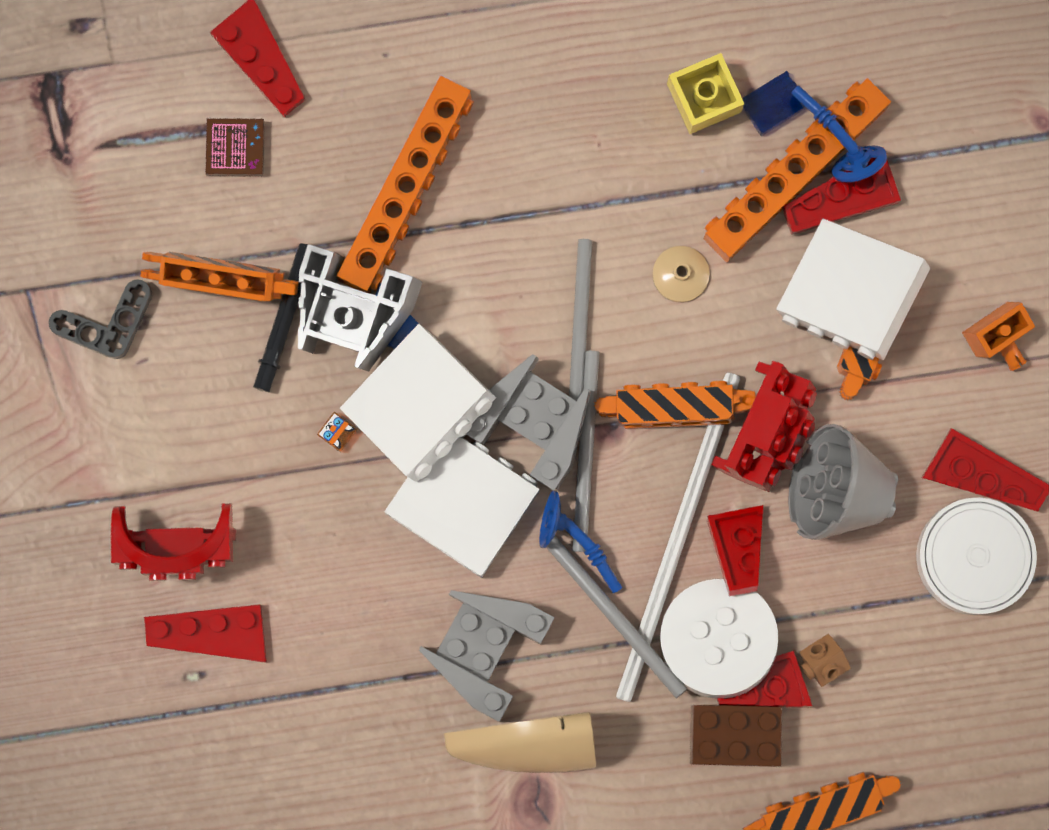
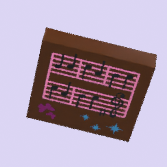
[205,118,264,176]

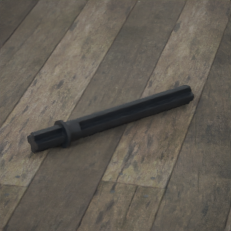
[253,243,308,393]

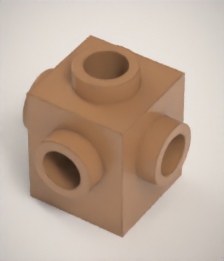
[799,633,851,687]

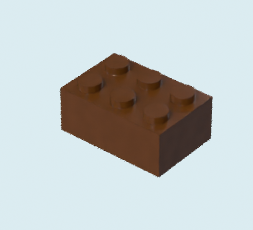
[690,705,782,767]

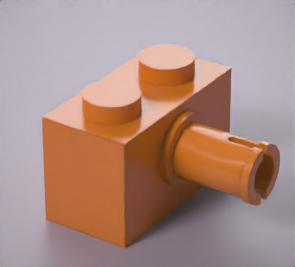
[962,302,1036,371]

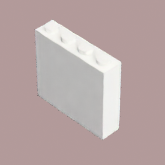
[776,219,930,360]
[340,324,496,482]
[384,434,540,578]

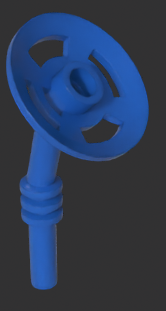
[791,85,887,182]
[539,491,622,593]

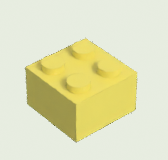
[667,53,744,134]

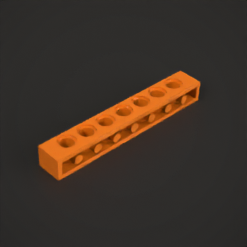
[337,75,474,294]
[703,78,891,263]

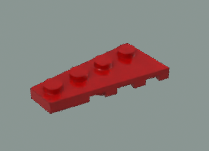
[210,0,305,118]
[783,158,901,235]
[921,428,1049,512]
[144,604,267,663]

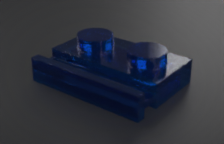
[742,71,806,136]

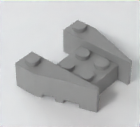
[298,244,422,372]
[466,354,591,491]
[419,590,555,722]

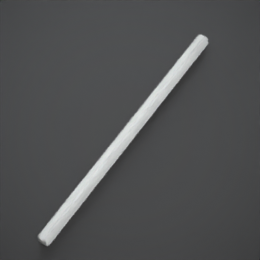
[616,372,740,702]

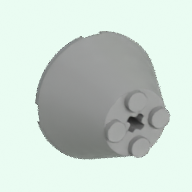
[788,424,898,540]

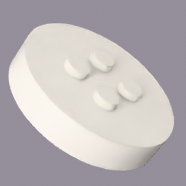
[916,497,1037,615]
[660,579,778,699]

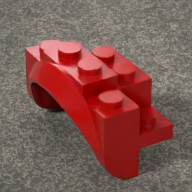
[711,361,817,492]
[111,503,236,581]

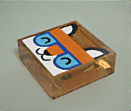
[317,412,358,453]

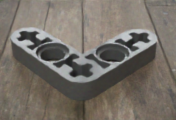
[48,279,152,359]

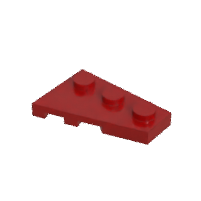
[707,505,764,597]
[717,651,812,708]

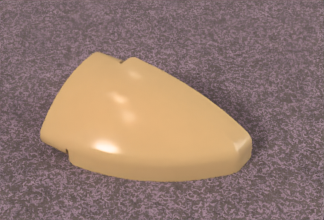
[444,712,596,773]

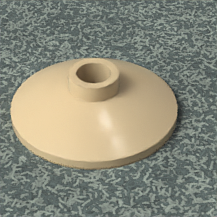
[653,246,710,302]

